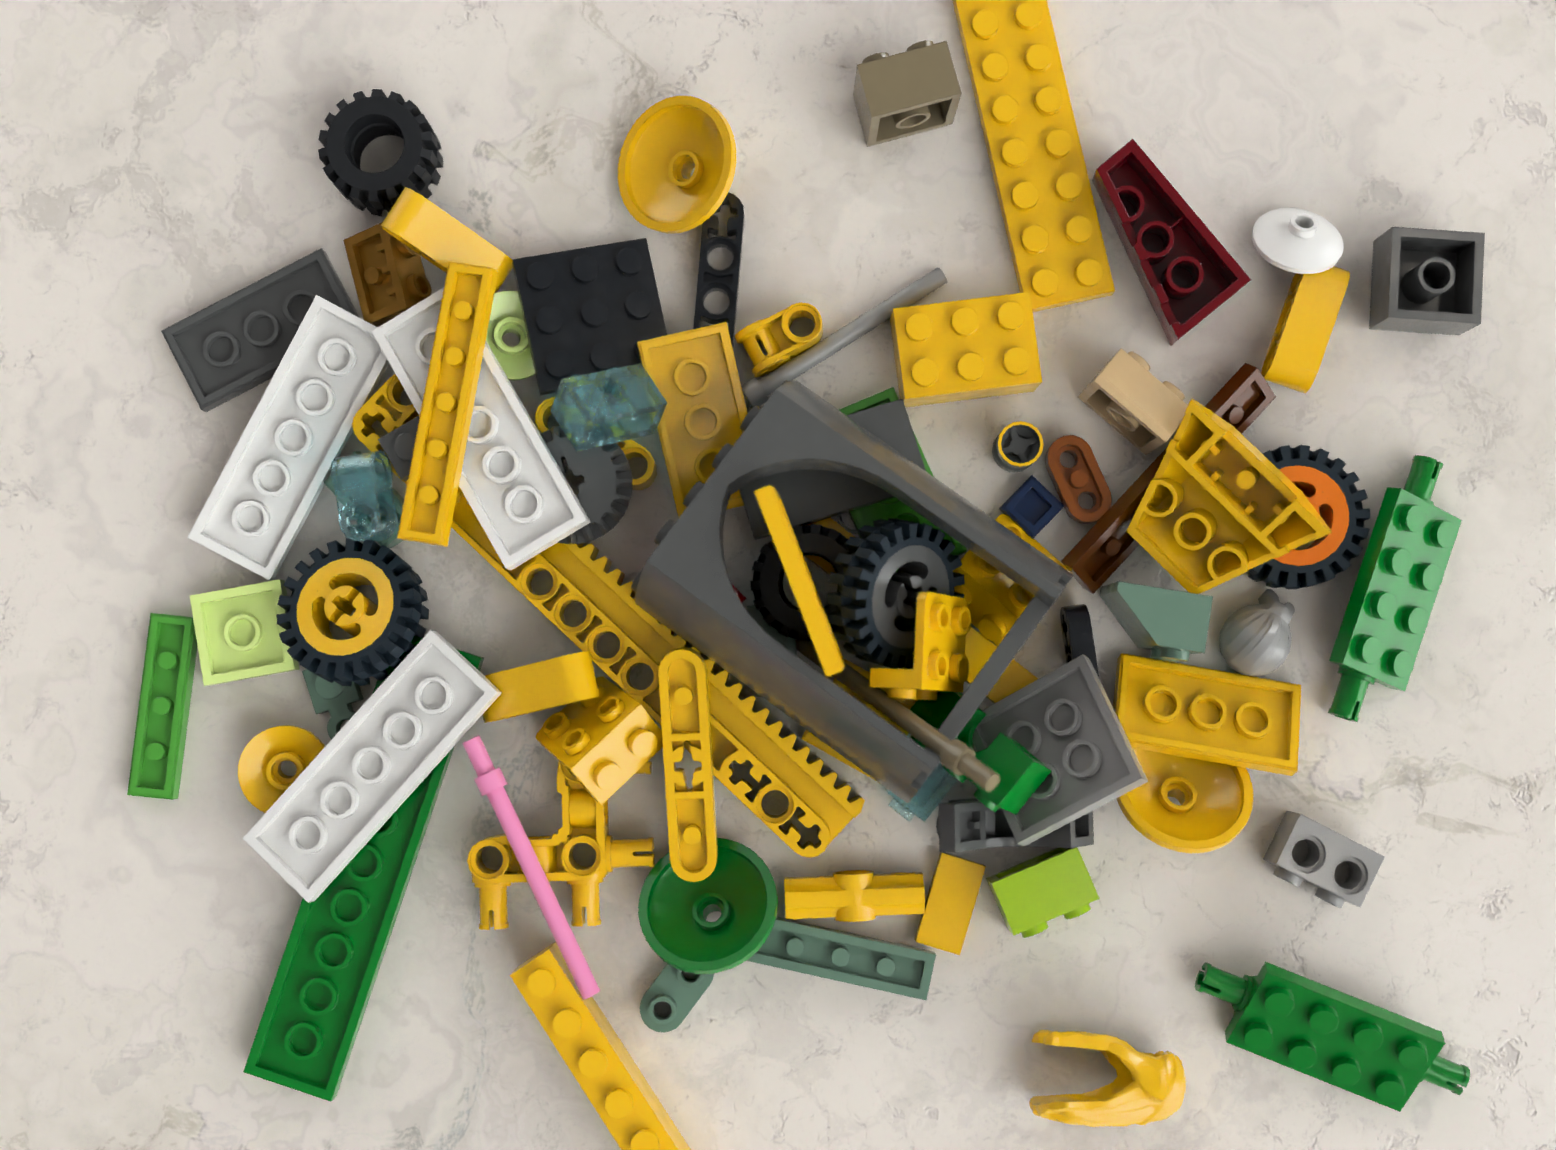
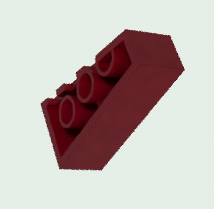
[1092,139,1251,345]

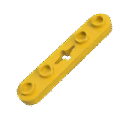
[658,647,718,882]

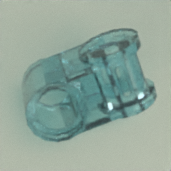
[331,450,398,541]

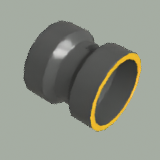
[992,421,1044,473]

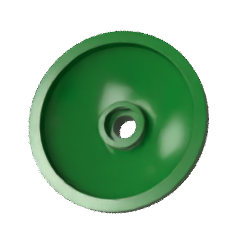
[638,838,778,974]

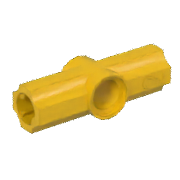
[784,870,925,922]

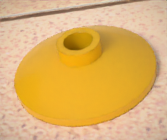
[238,725,325,813]

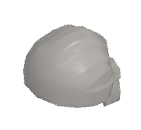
[1219,589,1295,677]

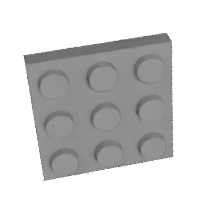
[972,654,1149,846]

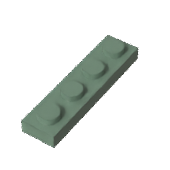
[746,917,936,1001]

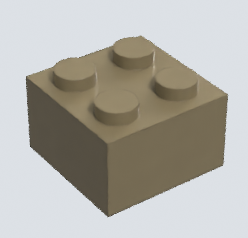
[853,40,962,147]

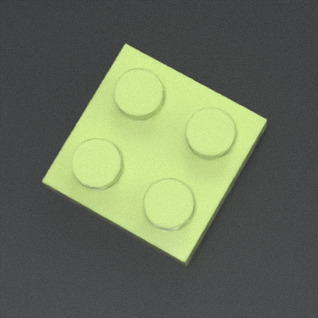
[190,579,300,686]

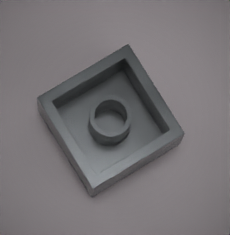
[1369,227,1485,335]

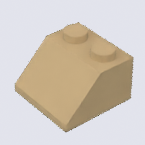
[1078,348,1188,455]

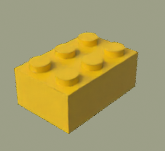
[890,292,1042,408]

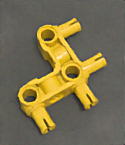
[467,761,655,930]

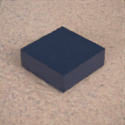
[999,475,1064,539]

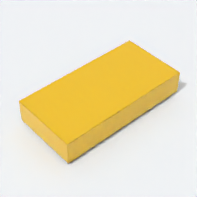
[914,852,986,955]

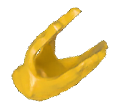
[1029,1030,1186,1127]

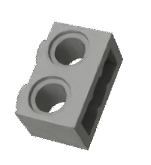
[1263,811,1385,909]

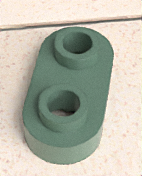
[640,964,714,1032]

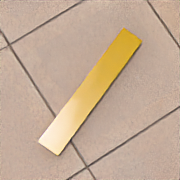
[397,262,498,547]

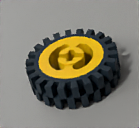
[277,538,429,687]

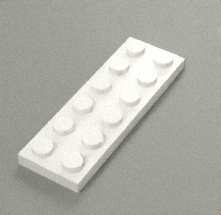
[372,287,591,570]
[187,295,389,580]
[242,630,502,903]

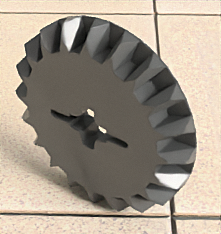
[540,423,633,544]

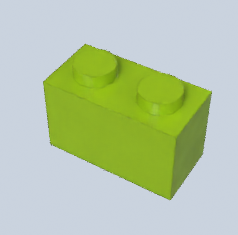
[986,847,1100,938]

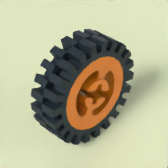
[1248,445,1371,590]

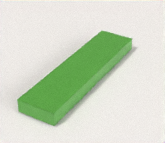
[127,613,197,800]

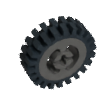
[827,518,965,669]

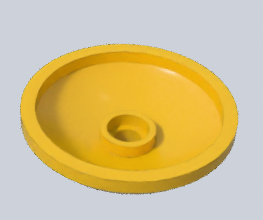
[618,96,736,234]
[1116,748,1254,853]

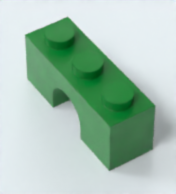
[910,691,1051,815]

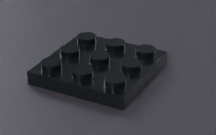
[512,238,667,395]

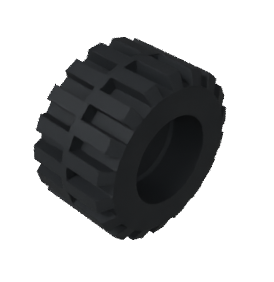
[318,89,443,216]
[750,524,852,642]

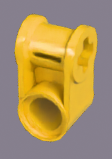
[734,302,823,377]

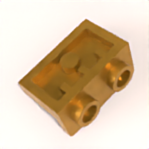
[343,222,431,327]

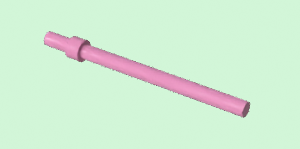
[462,735,600,1000]

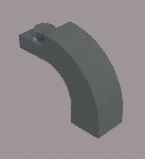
[936,798,1094,853]

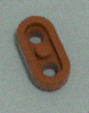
[1045,435,1112,524]

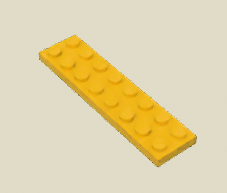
[952,0,1115,312]

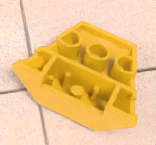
[1126,398,1332,594]

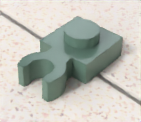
[302,670,364,740]

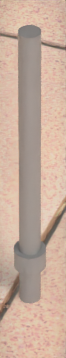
[741,267,947,409]

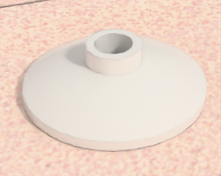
[1251,208,1344,274]

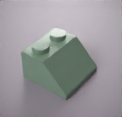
[1100,581,1213,662]

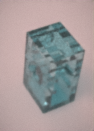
[550,363,667,452]

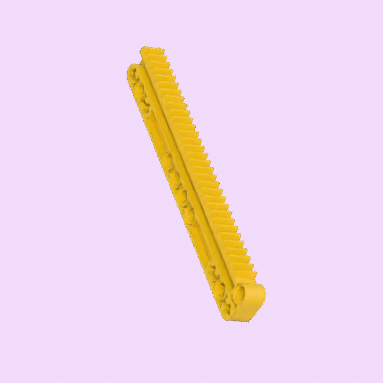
[352,374,865,858]

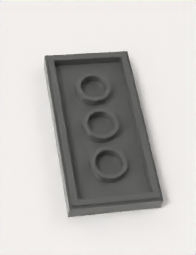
[161,248,360,412]
[739,399,926,540]

